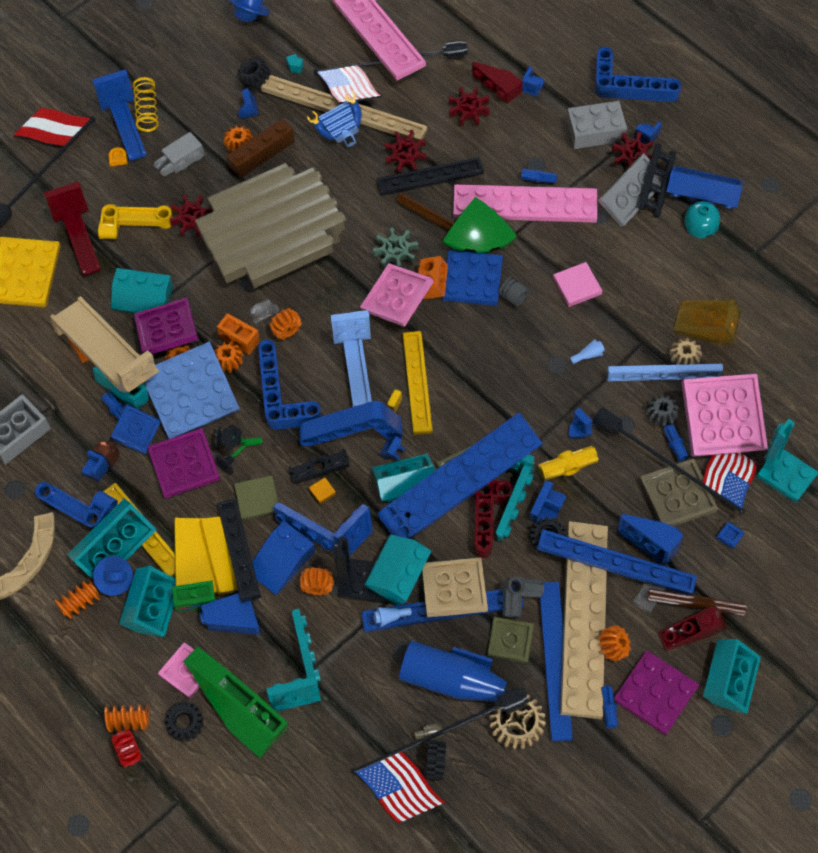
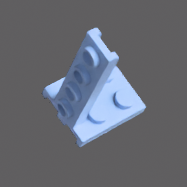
[331,310,372,407]

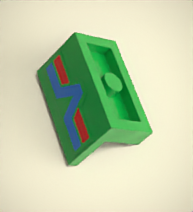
[172,580,216,612]

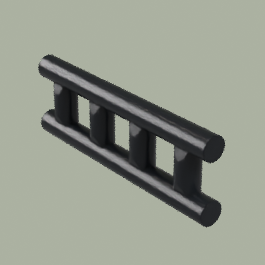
[638,143,677,217]

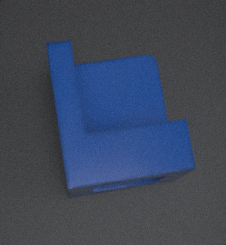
[522,66,545,97]
[634,122,662,144]
[81,450,109,482]

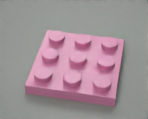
[360,263,433,327]

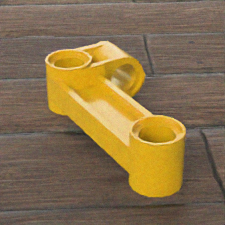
[98,204,173,239]

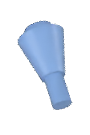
[570,339,605,364]
[373,607,412,627]

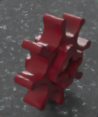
[449,87,490,126]
[384,130,427,173]
[611,132,654,169]
[170,195,213,237]

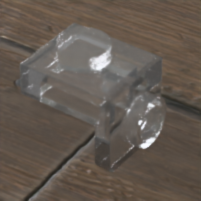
[250,299,280,324]

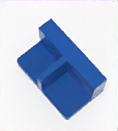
[529,480,566,523]

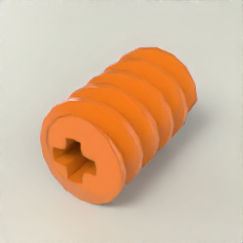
[54,578,101,619]
[104,704,150,733]

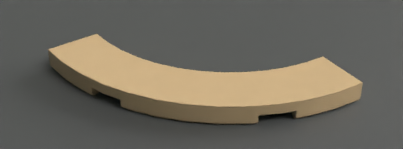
[0,512,55,600]

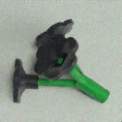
[214,424,262,475]

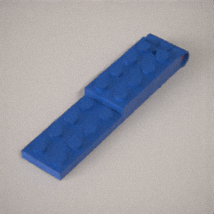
[377,412,543,539]

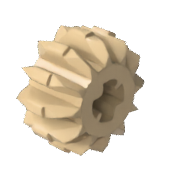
[669,338,702,365]

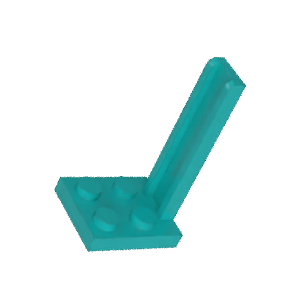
[757,418,818,503]
[496,455,535,543]
[266,609,321,712]

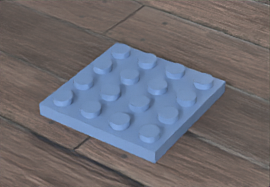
[144,341,240,439]

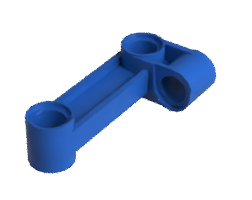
[35,482,118,529]

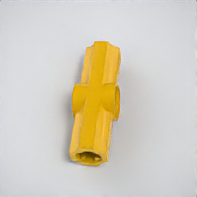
[538,445,598,481]

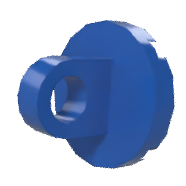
[92,556,133,596]

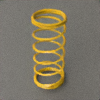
[133,77,158,132]

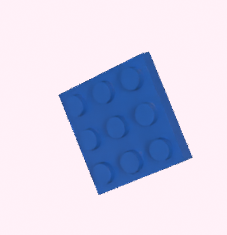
[443,250,503,306]

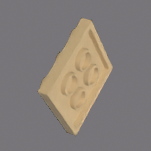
[422,558,488,617]

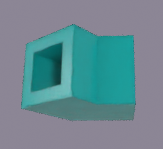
[286,54,304,74]

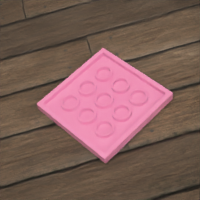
[681,374,768,457]

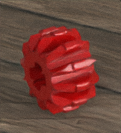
[111,729,141,767]

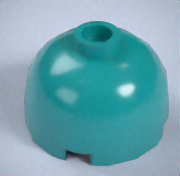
[683,201,720,238]

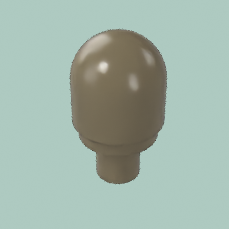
[414,723,443,740]

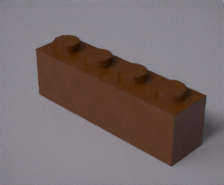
[227,118,295,179]

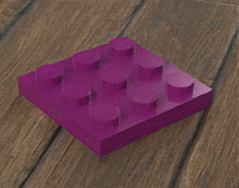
[134,297,198,354]
[147,428,221,499]
[614,651,700,736]

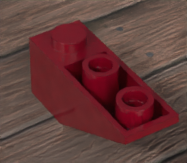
[472,62,523,104]
[658,606,727,651]

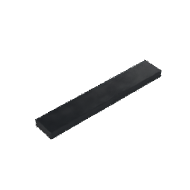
[377,157,484,196]
[217,498,261,603]

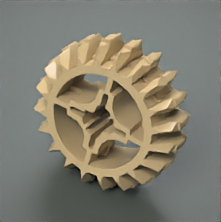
[489,695,546,749]

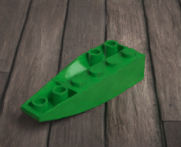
[184,647,288,759]

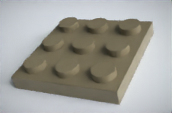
[639,458,718,527]

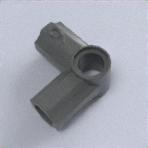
[500,576,544,618]

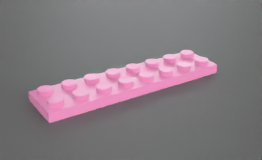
[331,0,426,81]
[453,185,597,223]

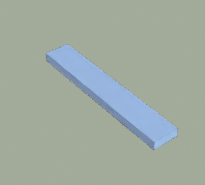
[607,364,723,381]

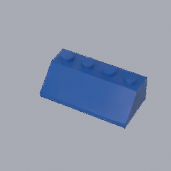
[666,165,743,209]

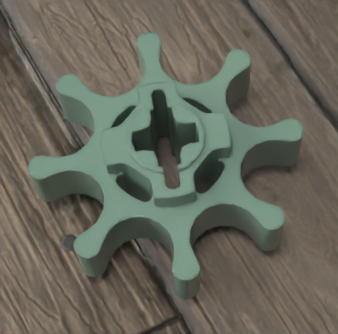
[373,227,418,268]

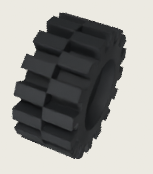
[237,57,271,90]
[530,517,566,556]
[164,701,204,742]
[426,740,446,780]

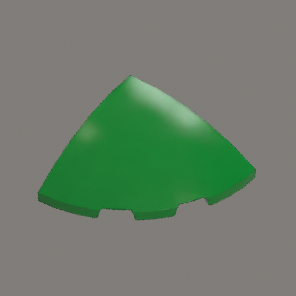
[442,197,517,253]

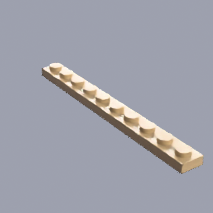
[261,75,427,142]

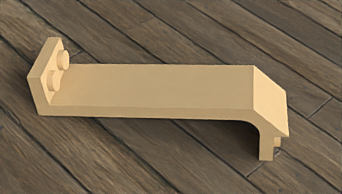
[50,296,159,392]

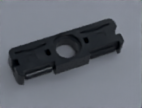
[289,449,350,485]

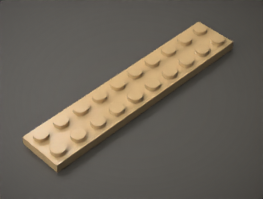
[560,521,608,719]

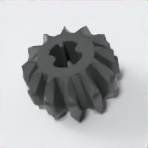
[646,394,679,428]

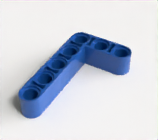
[595,47,682,102]
[259,340,322,430]
[299,401,403,446]

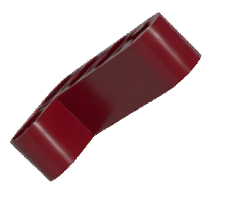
[474,480,513,559]

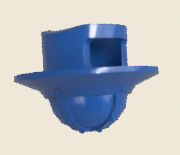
[229,0,270,22]

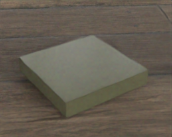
[234,476,278,521]
[487,617,534,664]

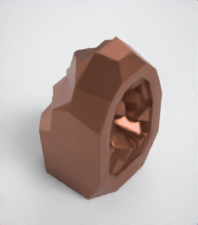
[93,441,119,466]

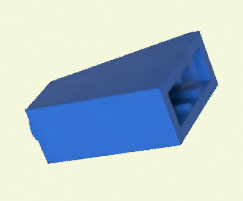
[199,593,261,635]

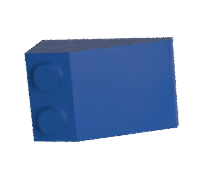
[617,514,684,566]
[252,520,315,596]

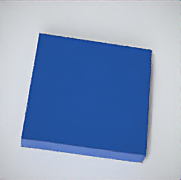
[110,404,161,455]

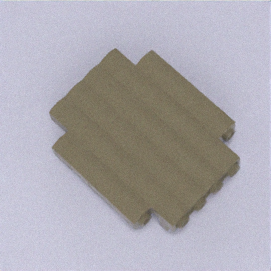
[195,163,346,288]

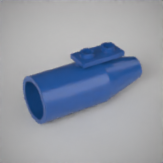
[399,641,507,702]

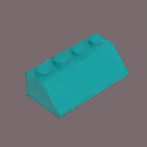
[67,498,157,579]

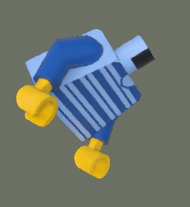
[307,90,362,147]

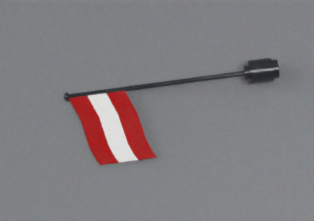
[0,108,96,228]

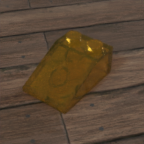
[674,299,741,343]

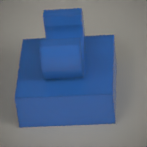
[379,436,405,461]

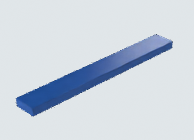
[537,529,697,595]
[540,582,573,742]
[361,587,524,632]

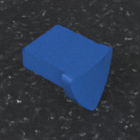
[238,88,259,118]
[569,408,592,439]

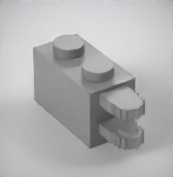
[154,132,204,176]

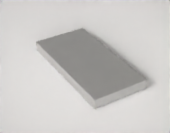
[598,154,663,227]

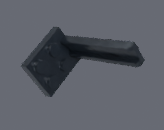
[333,537,387,604]

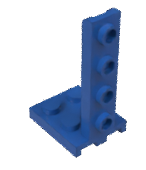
[92,69,147,161]
[273,503,373,556]

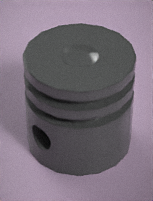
[499,276,530,307]

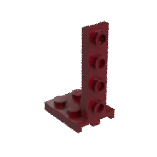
[44,181,101,276]

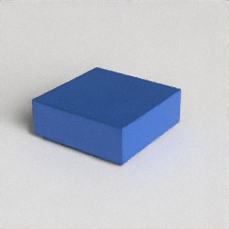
[716,522,745,549]

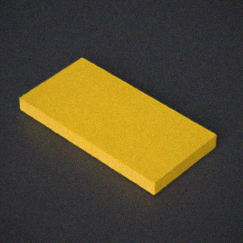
[174,518,217,595]

